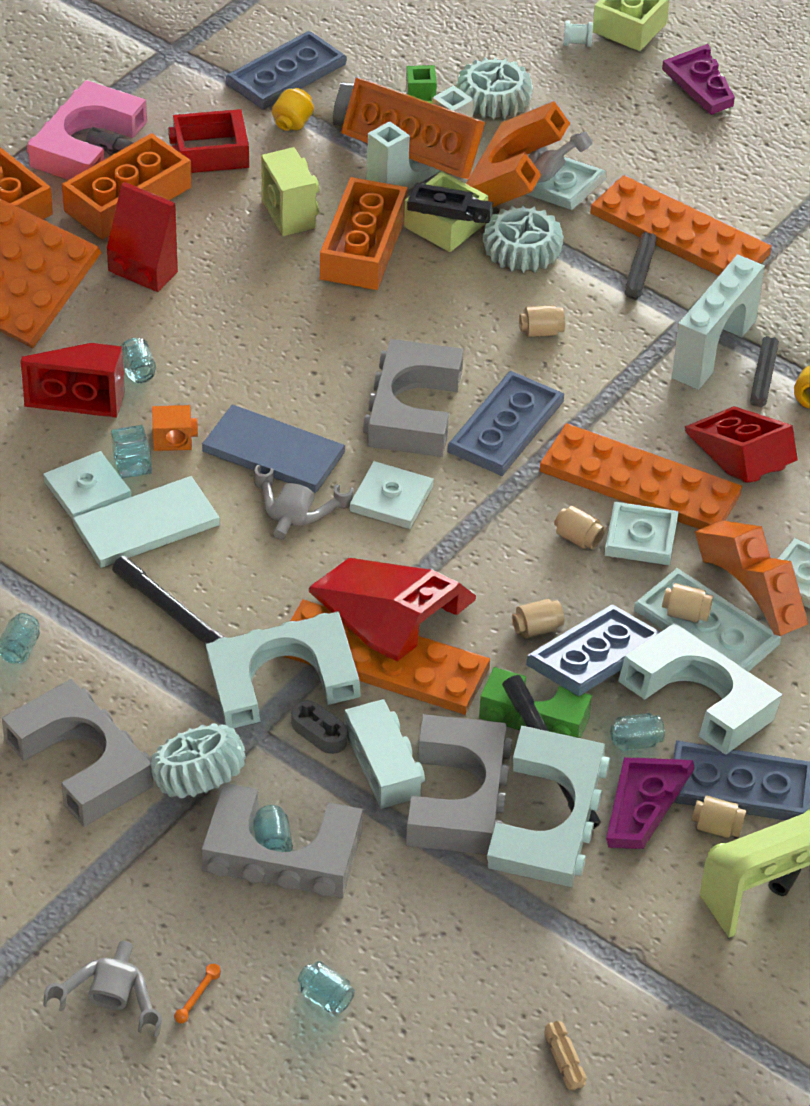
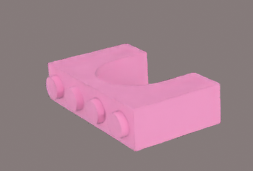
[27,80,147,180]

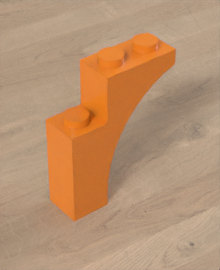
[695,520,808,636]

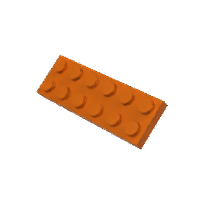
[341,78,485,179]
[590,175,772,276]
[539,423,742,529]
[283,599,490,715]

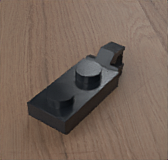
[407,183,493,223]

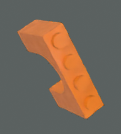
[466,101,570,207]

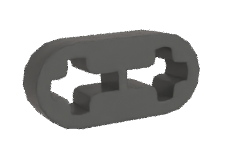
[333,82,354,126]
[291,700,348,754]

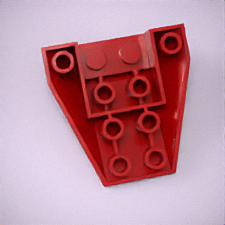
[309,558,476,662]

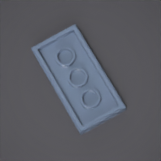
[226,30,347,110]
[447,371,564,476]
[202,404,345,493]
[526,605,660,696]
[673,740,810,820]

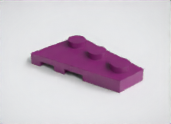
[662,44,735,115]
[606,757,695,849]

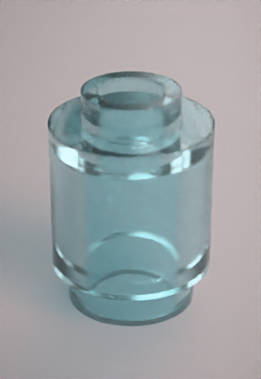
[121,338,156,383]
[0,613,40,663]
[610,713,665,751]
[253,805,293,852]
[298,961,355,1014]

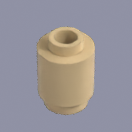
[519,305,565,337]
[554,506,605,550]
[662,583,713,623]
[512,599,565,639]
[692,795,746,839]

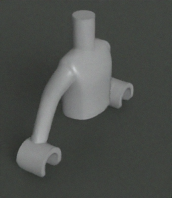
[529,131,593,183]
[254,465,353,540]
[43,941,162,1037]

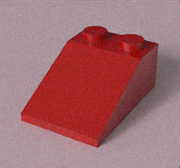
[107,182,178,292]
[20,343,125,418]
[685,406,798,483]

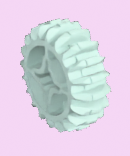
[457,57,533,120]
[483,205,564,273]
[150,723,246,798]

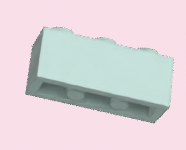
[345,699,425,809]

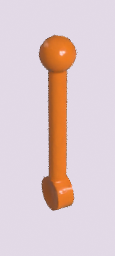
[174,963,221,1024]

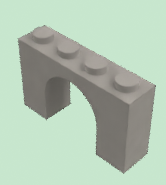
[363,339,464,457]
[2,679,154,827]
[406,714,512,855]
[202,783,363,898]

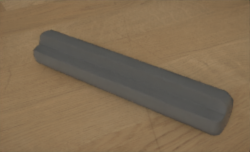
[625,232,657,299]
[750,336,779,407]

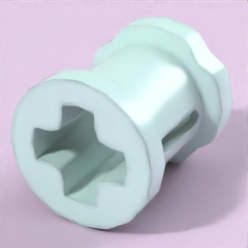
[564,21,593,47]

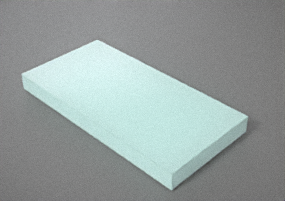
[73,476,220,568]
[634,568,781,672]

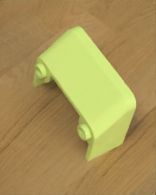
[700,809,810,938]

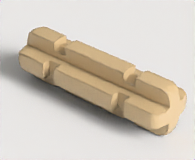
[544,1021,587,1091]

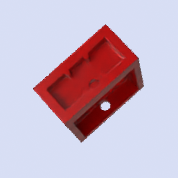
[168,109,250,173]

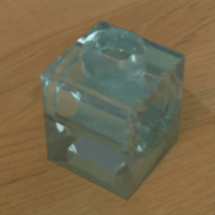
[111,425,152,479]

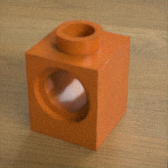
[152,405,198,451]

